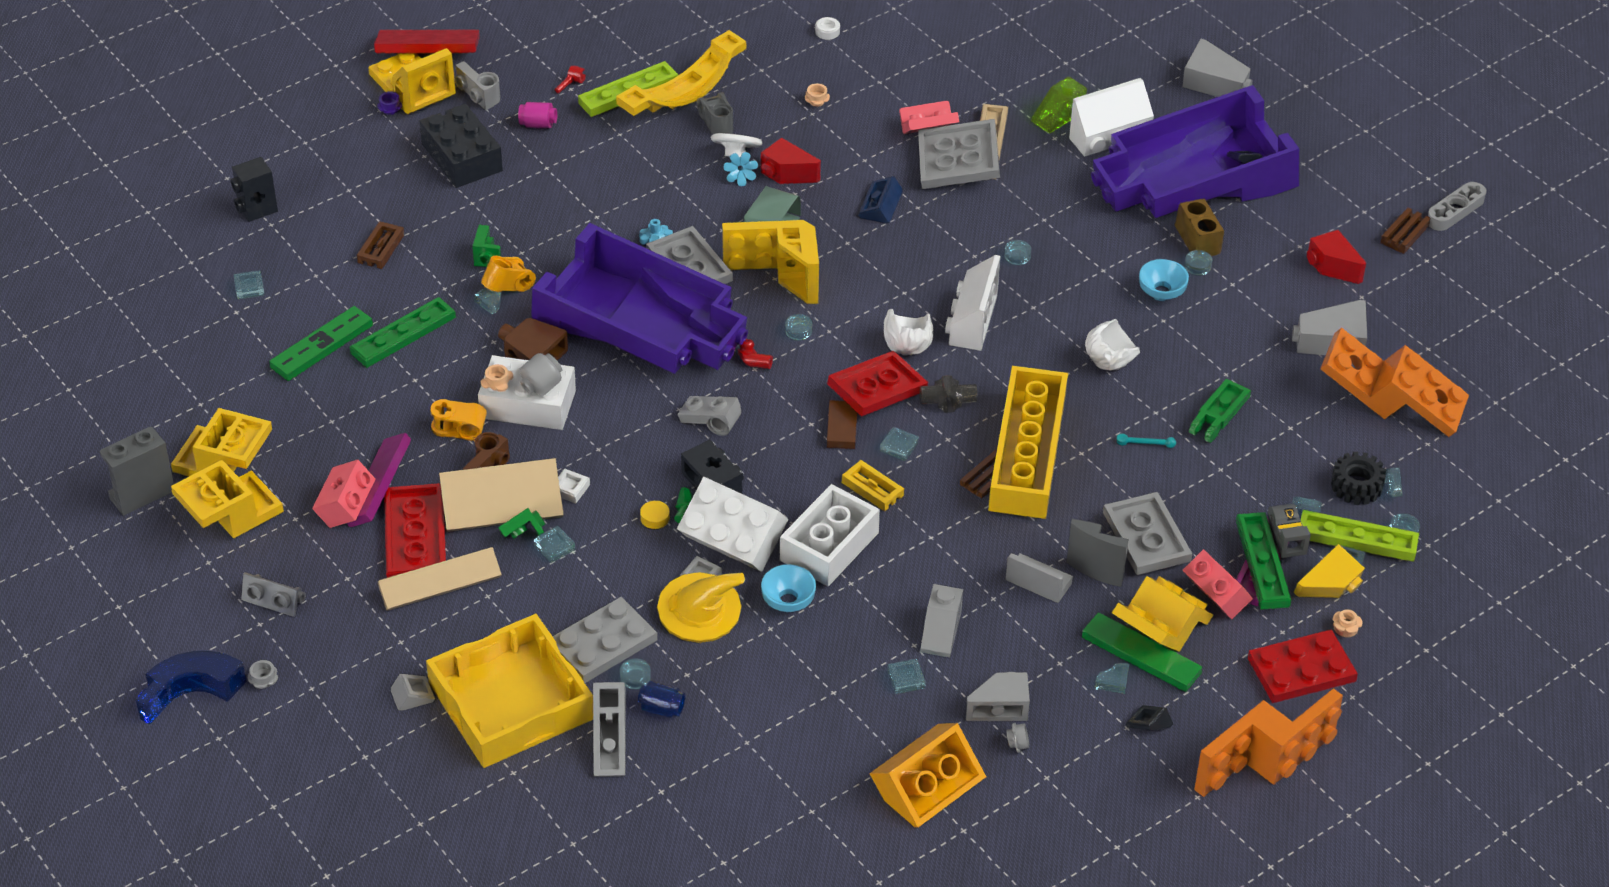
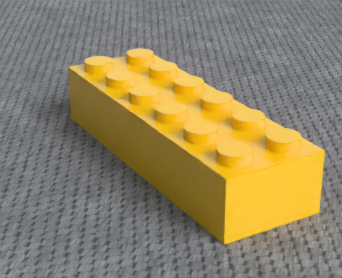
[988,366,1068,519]

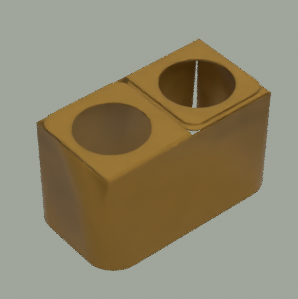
[1175,199,1224,258]

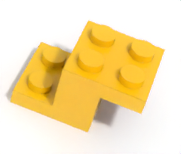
[171,408,272,476]
[171,460,284,538]
[1112,576,1213,652]

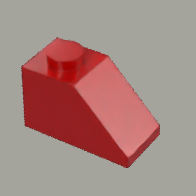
[761,138,821,184]
[1307,230,1366,284]

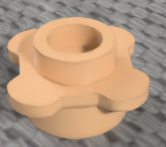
[481,364,513,392]

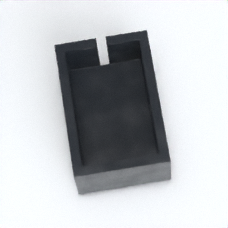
[419,104,503,188]

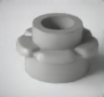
[247,660,278,689]
[1007,723,1029,753]

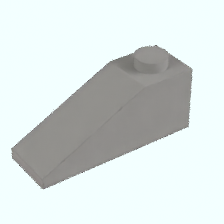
[593,682,626,777]

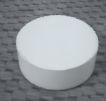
[815,17,840,40]

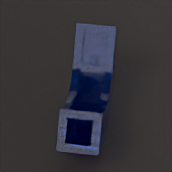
[136,651,247,724]

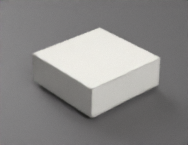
[558,469,590,504]

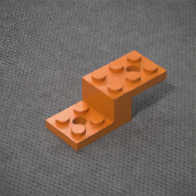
[1320,327,1469,437]
[1194,688,1343,797]

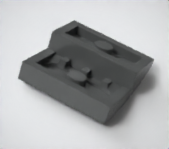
[1067,519,1129,587]

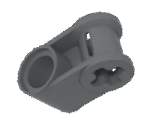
[697,92,734,135]

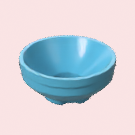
[1139,259,1189,301]
[761,564,816,612]

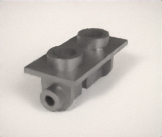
[241,573,306,617]

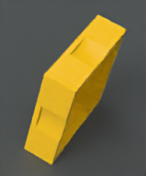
[426,614,593,768]

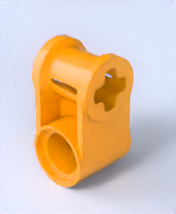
[481,256,536,292]
[431,399,487,441]

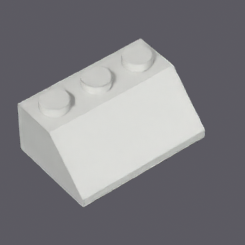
[1069,78,1154,157]
[945,255,1000,351]

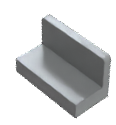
[1006,553,1073,603]

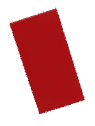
[374,30,480,53]
[384,483,446,578]

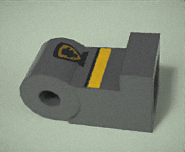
[1268,503,1311,558]

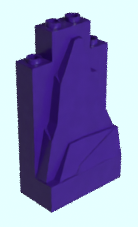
[1091,85,1299,218]
[531,223,748,374]

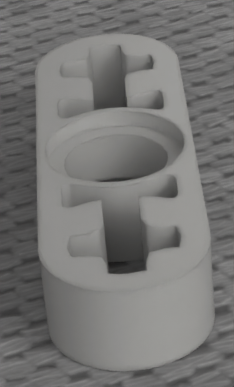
[1428,182,1486,231]

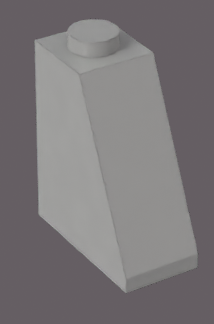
[1182,39,1253,97]
[1292,300,1367,355]

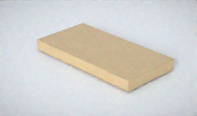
[439,458,563,532]

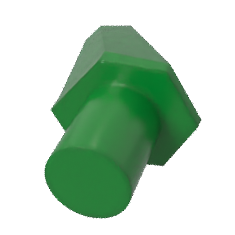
[674,487,692,523]

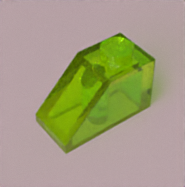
[1031,76,1087,134]

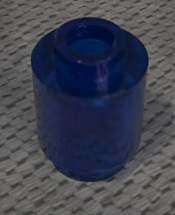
[638,680,686,718]

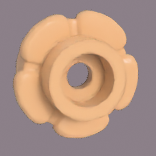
[805,83,830,107]
[1333,610,1362,637]

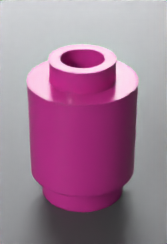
[518,102,557,128]

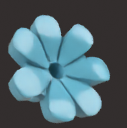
[724,152,758,186]
[639,219,673,244]

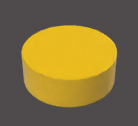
[640,501,670,529]

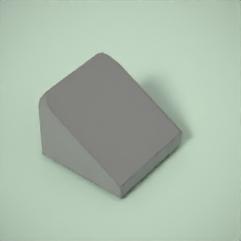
[391,674,435,710]

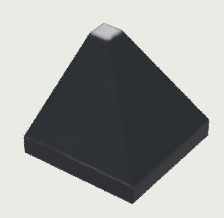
[1227,151,1262,164]
[1126,705,1173,731]

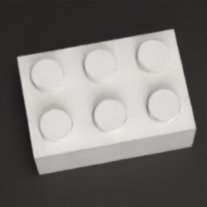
[478,355,576,430]
[677,477,788,572]
[780,484,880,586]

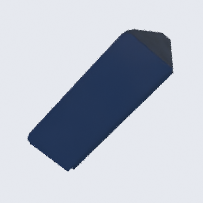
[858,176,903,223]

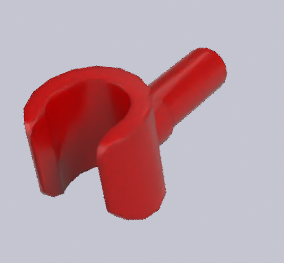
[555,66,586,93]

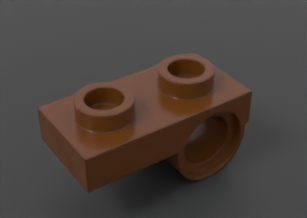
[463,432,510,470]

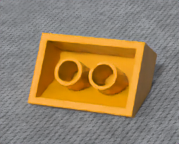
[869,723,986,828]

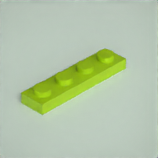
[578,61,678,117]
[1301,510,1419,562]

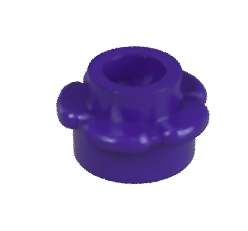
[377,91,403,115]

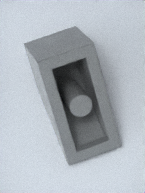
[920,584,963,658]
[966,672,1030,721]

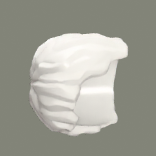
[884,309,933,356]
[1085,319,1140,371]

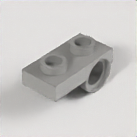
[455,61,500,110]
[677,396,741,436]

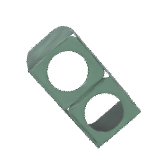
[744,186,801,222]

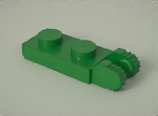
[1189,379,1251,443]

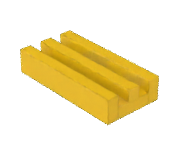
[842,460,904,512]

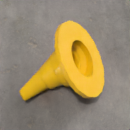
[657,572,745,643]

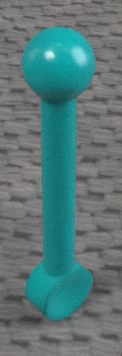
[1117,434,1176,448]

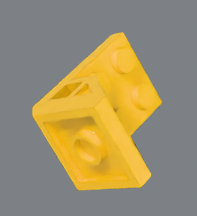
[368,48,456,114]
[722,220,819,304]

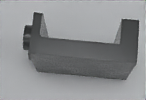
[100,427,174,516]

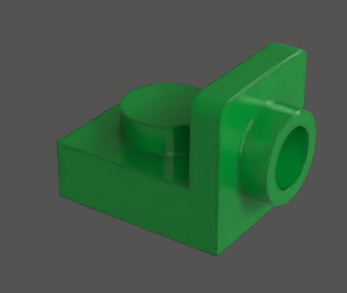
[473,225,501,267]
[498,508,546,539]

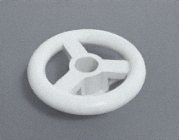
[711,133,762,157]

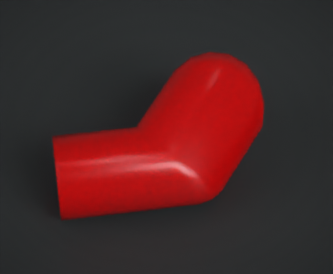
[737,339,773,369]

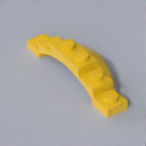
[616,30,746,116]

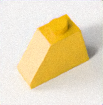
[1294,544,1365,598]

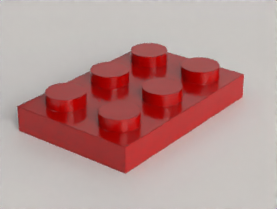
[827,350,928,417]
[1248,629,1358,703]

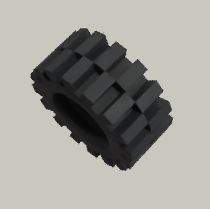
[1331,452,1386,505]

